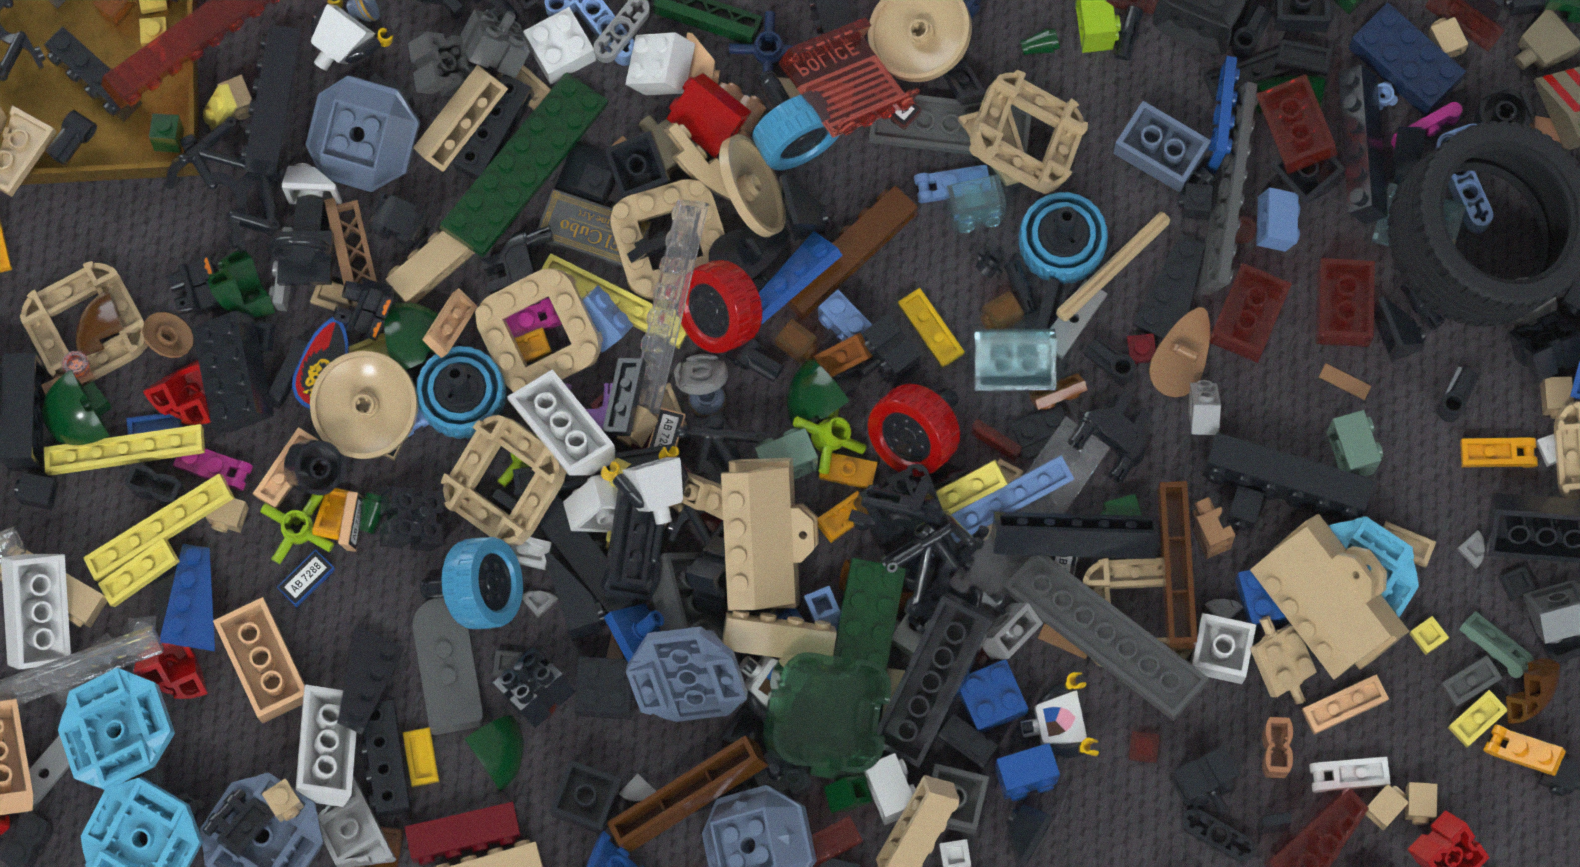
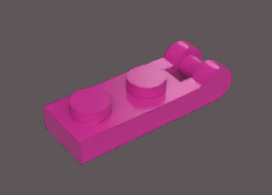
[1391,102,1462,149]
[506,298,562,338]
[173,449,253,491]

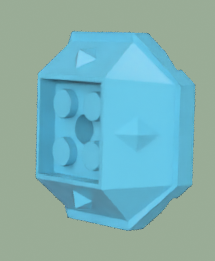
[1328,517,1419,617]
[58,668,175,790]
[81,777,203,867]

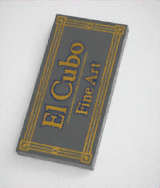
[537,189,653,269]

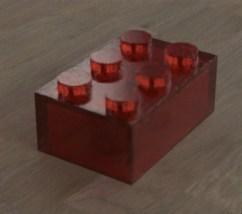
[1256,74,1337,174]
[1315,258,1375,347]
[1209,263,1292,363]

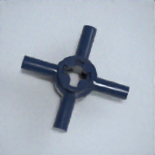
[729,11,808,72]

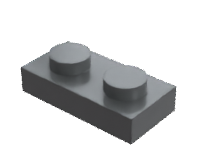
[1440,655,1503,708]

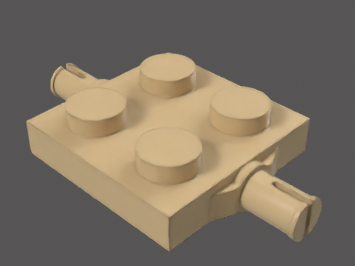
[1250,616,1317,704]

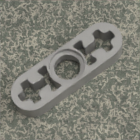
[594,0,650,63]

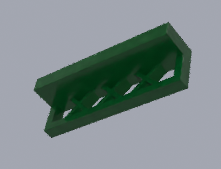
[653,0,763,44]

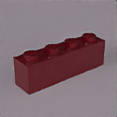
[405,802,522,865]

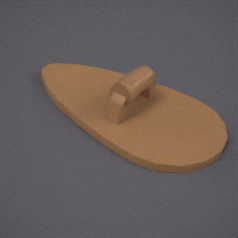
[1149,307,1210,398]

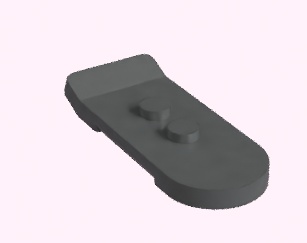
[413,598,485,735]

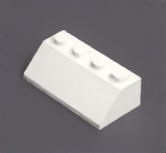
[507,369,615,475]
[1,554,71,669]
[296,685,356,807]

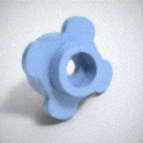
[1378,81,1398,110]

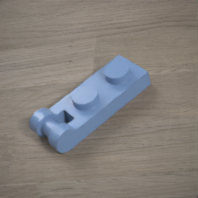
[914,164,991,203]

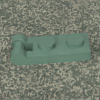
[1459,611,1534,678]

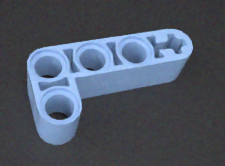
[545,0,634,66]
[1434,123,1493,234]

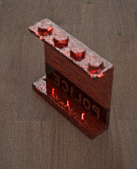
[779,17,920,138]

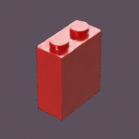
[666,73,752,158]

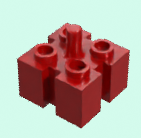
[1407,810,1490,867]

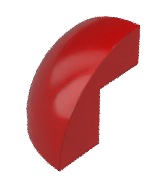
[143,360,211,425]
[134,637,208,699]

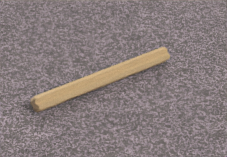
[1056,212,1170,322]

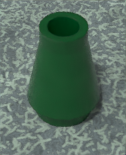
[1020,28,1061,56]
[358,492,383,534]

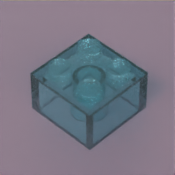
[945,174,1006,233]

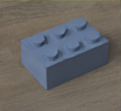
[1113,101,1211,192]

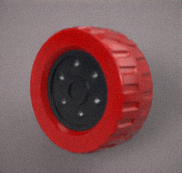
[676,260,770,353]
[868,384,960,477]

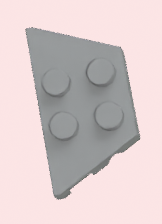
[318,775,397,867]

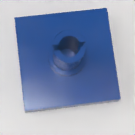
[604,604,664,663]

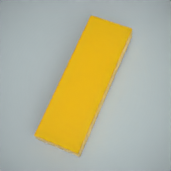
[898,288,965,368]

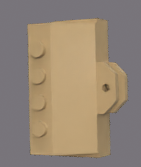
[721,458,819,610]
[1250,514,1409,679]

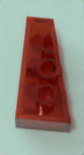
[1263,788,1369,867]

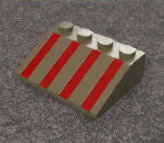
[1534,66,1580,150]

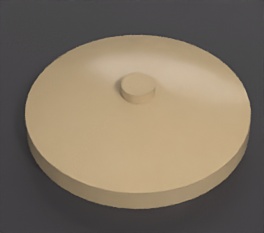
[868,0,972,82]
[719,134,786,237]
[310,351,418,459]

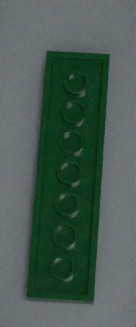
[440,73,608,258]
[809,558,906,780]

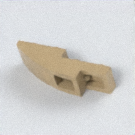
[664,123,731,201]
[682,472,723,520]

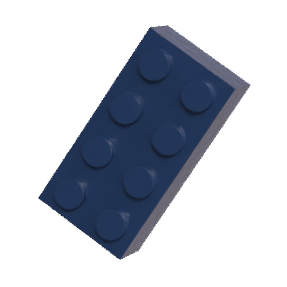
[1348,2,1466,117]

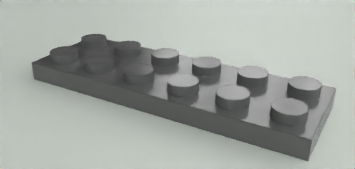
[869,93,1031,155]

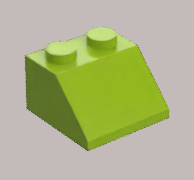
[1075,0,1121,53]

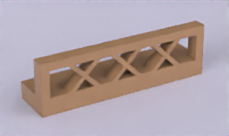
[324,198,377,305]

